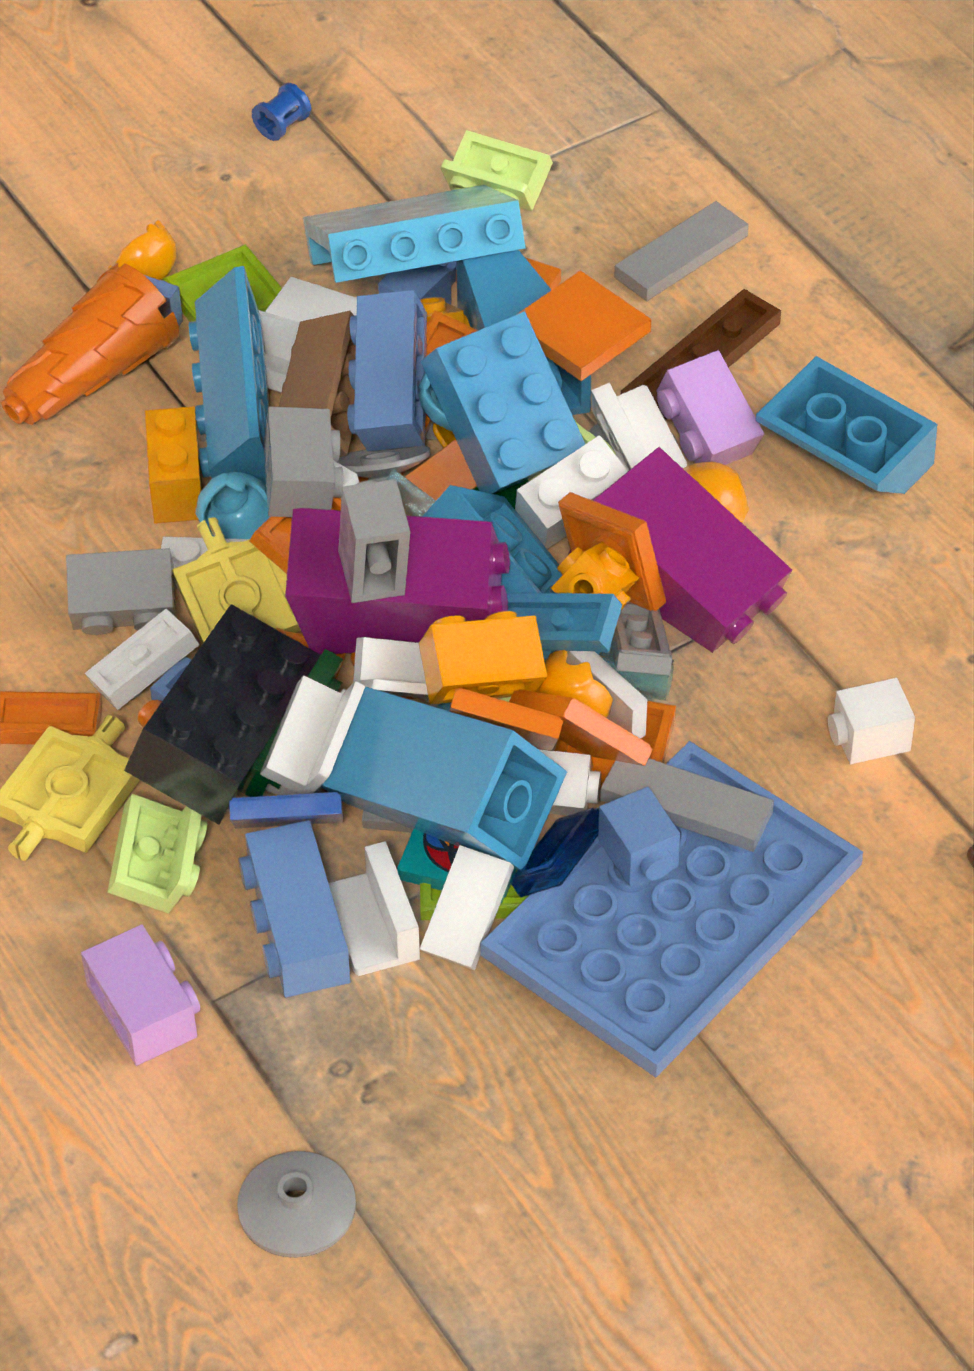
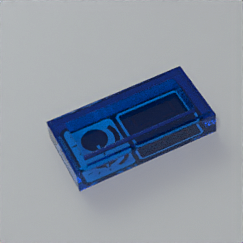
[510,808,599,897]

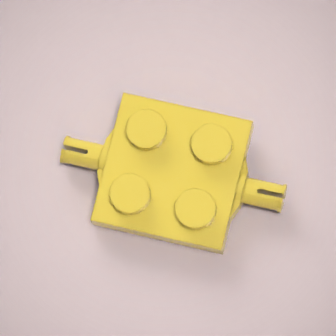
[172,517,301,644]
[0,715,140,861]

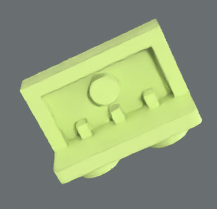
[441,130,553,211]
[107,794,207,914]

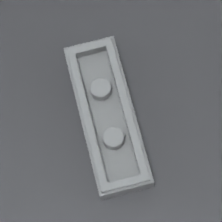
[614,201,749,301]
[611,602,672,676]
[600,758,774,852]

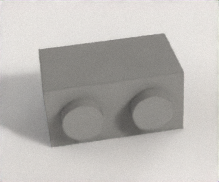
[264,407,343,517]
[338,479,410,603]
[66,548,176,635]

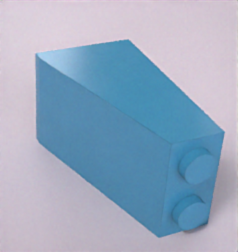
[456,250,591,415]
[321,687,567,872]

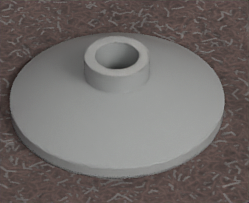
[336,445,431,484]
[237,1151,356,1258]

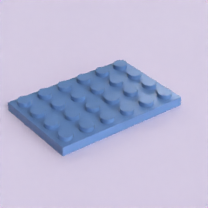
[480,741,863,1078]

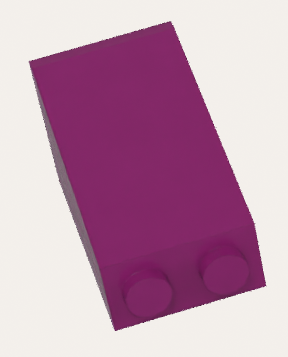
[568,447,792,653]
[285,508,510,655]

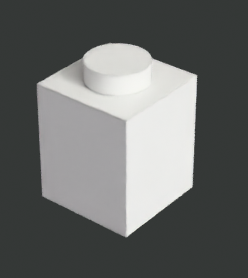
[828,678,915,765]
[538,749,601,818]

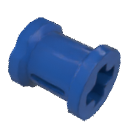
[252,82,312,141]

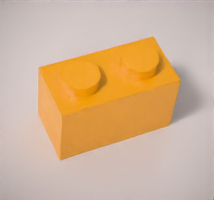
[145,406,202,524]
[419,611,547,704]

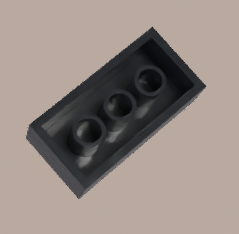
[124,604,321,825]

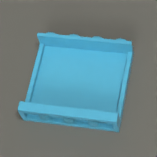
[303,185,526,283]

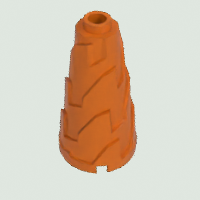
[1,262,179,425]

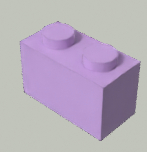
[657,350,764,465]
[81,924,200,1066]

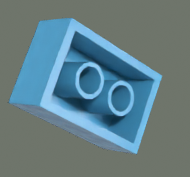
[420,311,585,494]

